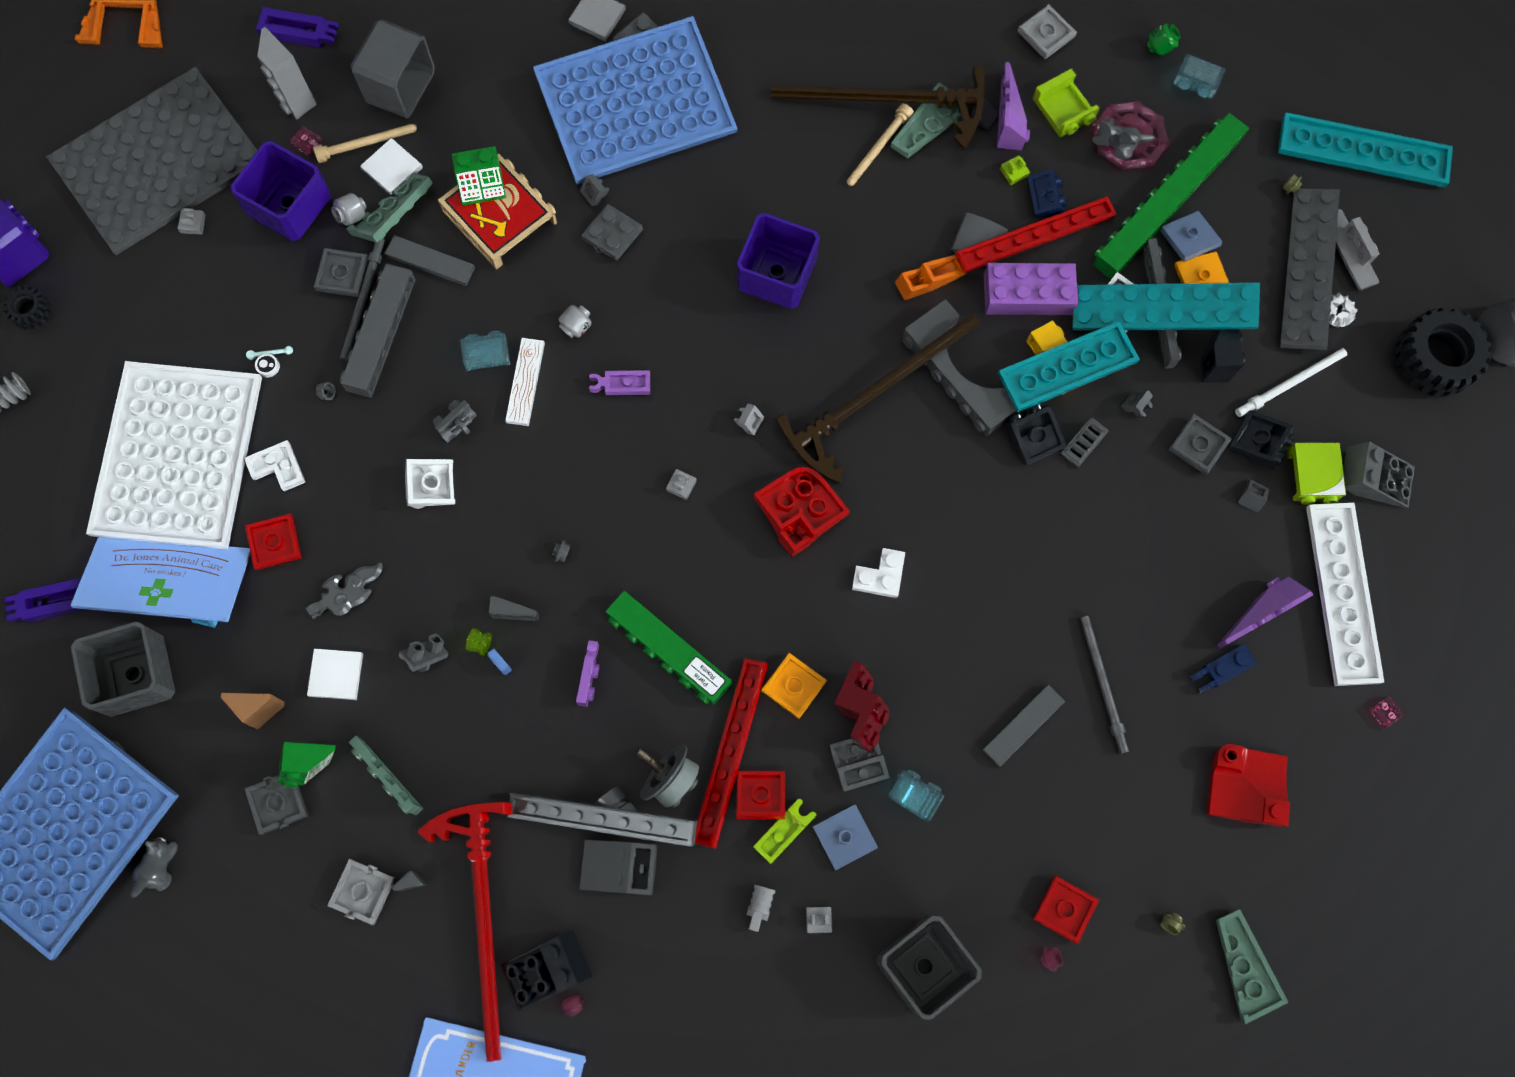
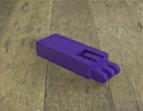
[256,7,339,48]
[4,578,89,623]

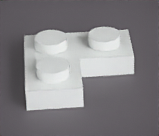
[244,440,306,491]
[852,548,905,598]

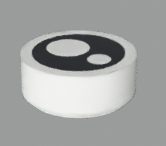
[255,354,280,378]

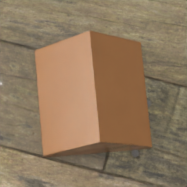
[221,693,285,730]

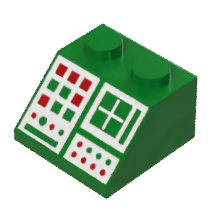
[452,146,506,206]
[277,742,335,788]

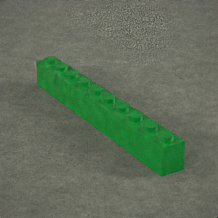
[1092,113,1249,279]

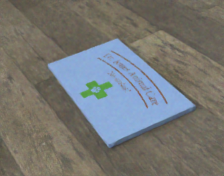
[71,537,251,622]

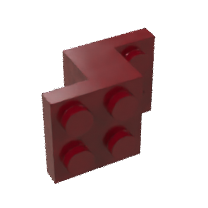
[834,661,890,752]

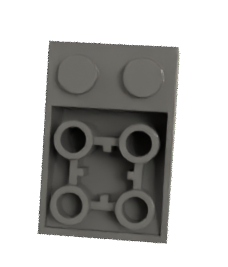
[1343,441,1415,508]
[579,840,658,896]

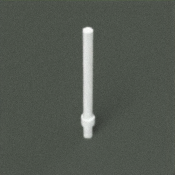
[1235,348,1347,417]

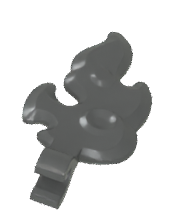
[306,563,383,619]

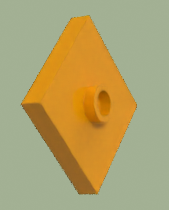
[1174,251,1229,284]
[761,653,827,719]

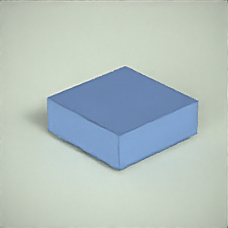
[487,649,512,675]

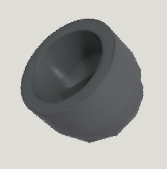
[315,382,336,400]

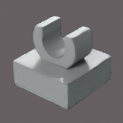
[178,208,206,234]
[734,404,764,436]
[666,469,697,500]
[806,907,832,933]

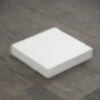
[360,138,423,196]
[307,649,363,700]

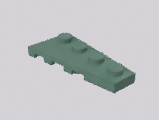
[890,83,973,158]
[346,174,433,242]
[349,736,423,815]
[1216,909,1289,1024]

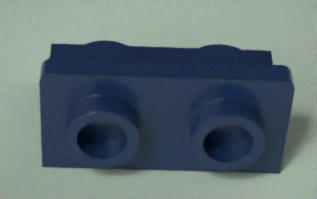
[1028,168,1067,218]

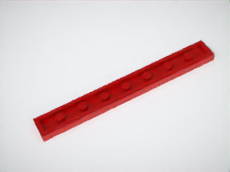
[955,196,1117,274]
[695,658,768,849]

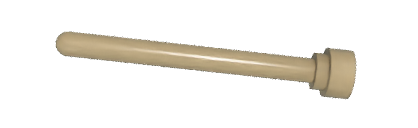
[847,103,914,186]
[313,124,417,164]

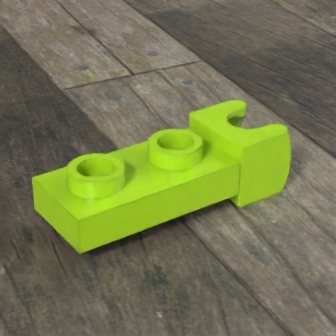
[753,798,816,864]

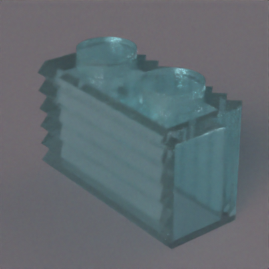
[1174,53,1226,99]
[460,331,511,371]
[886,770,944,822]

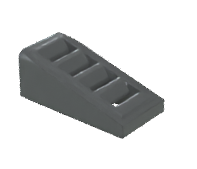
[1060,417,1108,468]
[489,596,539,621]

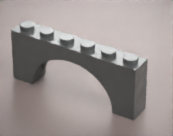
[902,299,1019,437]

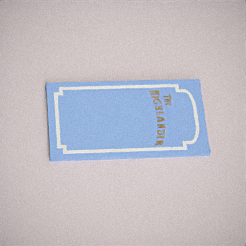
[409,1017,586,1077]

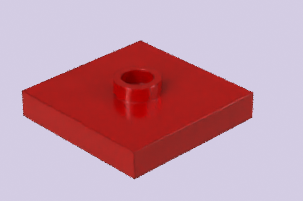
[245,513,302,570]
[736,771,785,819]
[1032,875,1099,944]

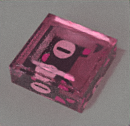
[290,126,322,156]
[1369,696,1405,729]

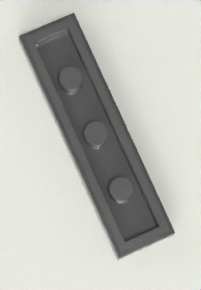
[385,235,475,286]
[982,685,1066,767]

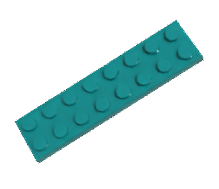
[1278,112,1453,187]
[1073,283,1260,330]

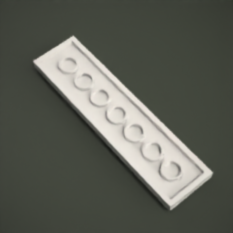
[1306,503,1384,686]

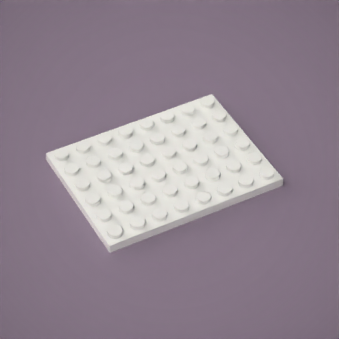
[86,361,262,550]

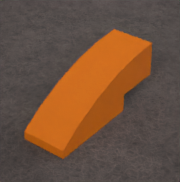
[895,255,966,301]

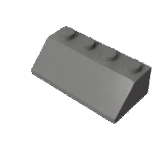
[257,27,317,120]

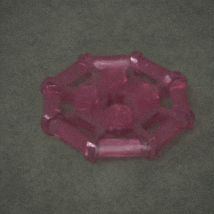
[1091,100,1170,171]

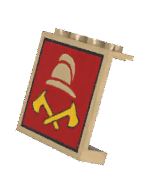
[438,154,557,270]

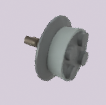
[634,744,699,808]

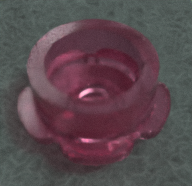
[1041,947,1063,972]
[561,993,584,1017]

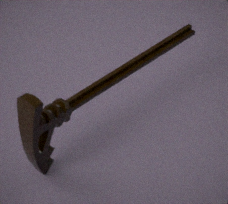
[771,66,984,150]
[776,313,980,484]

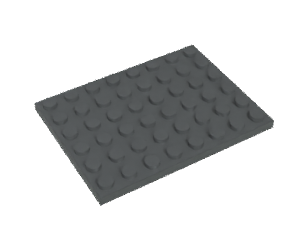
[46,67,258,255]

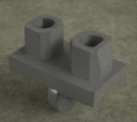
[432,400,477,443]
[399,633,449,672]

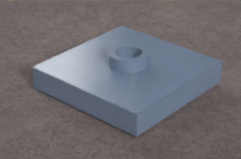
[1160,211,1223,262]
[812,804,878,871]

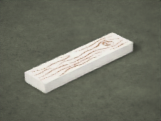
[505,338,545,426]

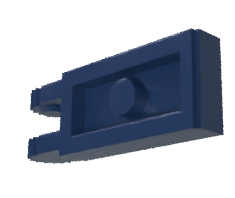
[1190,644,1258,693]

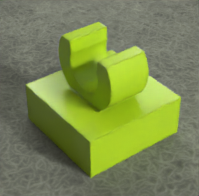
[1000,156,1030,186]

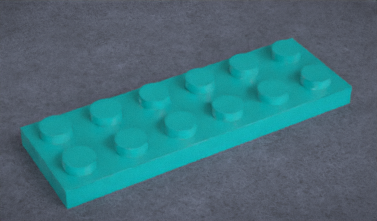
[998,321,1140,413]

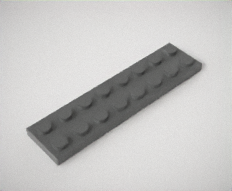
[1280,189,1340,350]

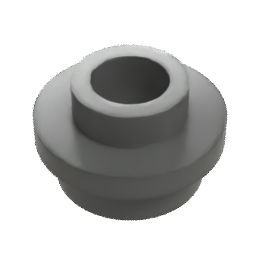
[552,540,571,562]

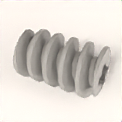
[0,372,31,412]

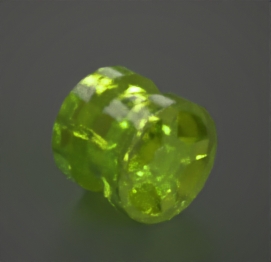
[465,628,492,656]

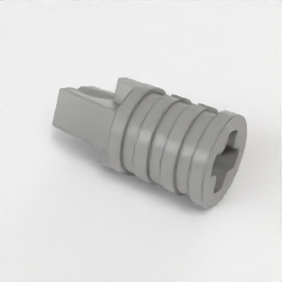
[746,884,776,932]

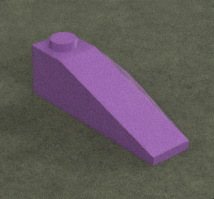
[997,62,1030,151]
[1218,577,1313,649]

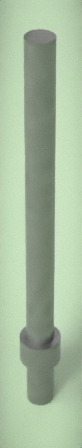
[1080,616,1129,754]

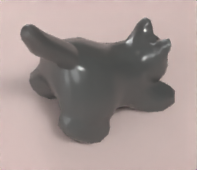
[1092,117,1155,160]
[130,837,178,898]

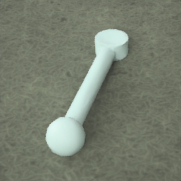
[246,346,293,360]

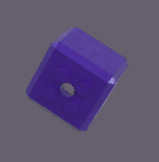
[231,141,331,241]
[0,198,49,288]
[737,213,820,309]

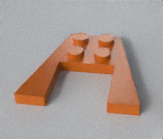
[75,0,163,48]

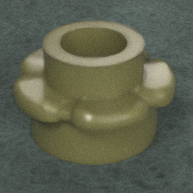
[1282,174,1302,194]
[1161,912,1185,935]

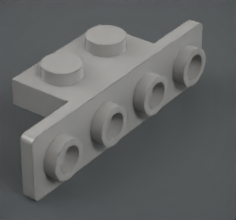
[1335,209,1379,291]

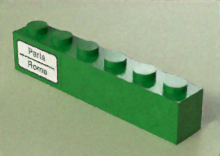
[606,591,732,706]

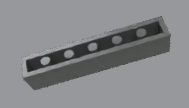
[340,264,416,398]

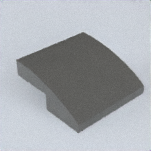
[951,213,1008,267]
[829,738,890,792]

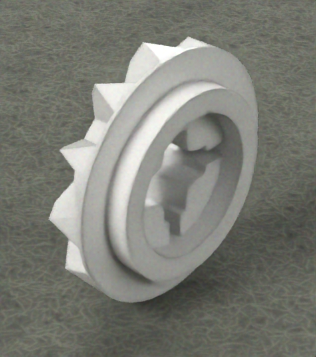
[1329,293,1357,327]

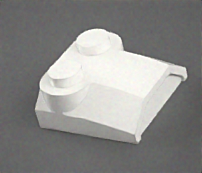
[405,459,455,509]

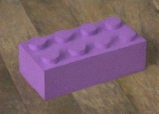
[984,263,1078,315]

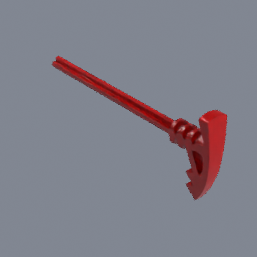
[418,802,513,1062]

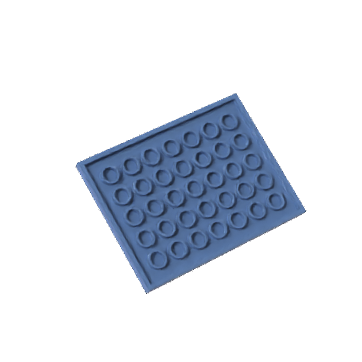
[533,16,737,185]
[0,708,179,960]

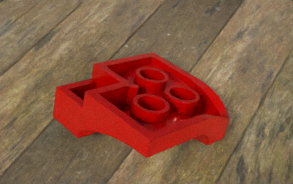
[753,467,850,557]
[1206,744,1290,827]

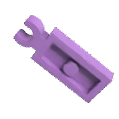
[589,370,650,395]
[576,640,599,707]

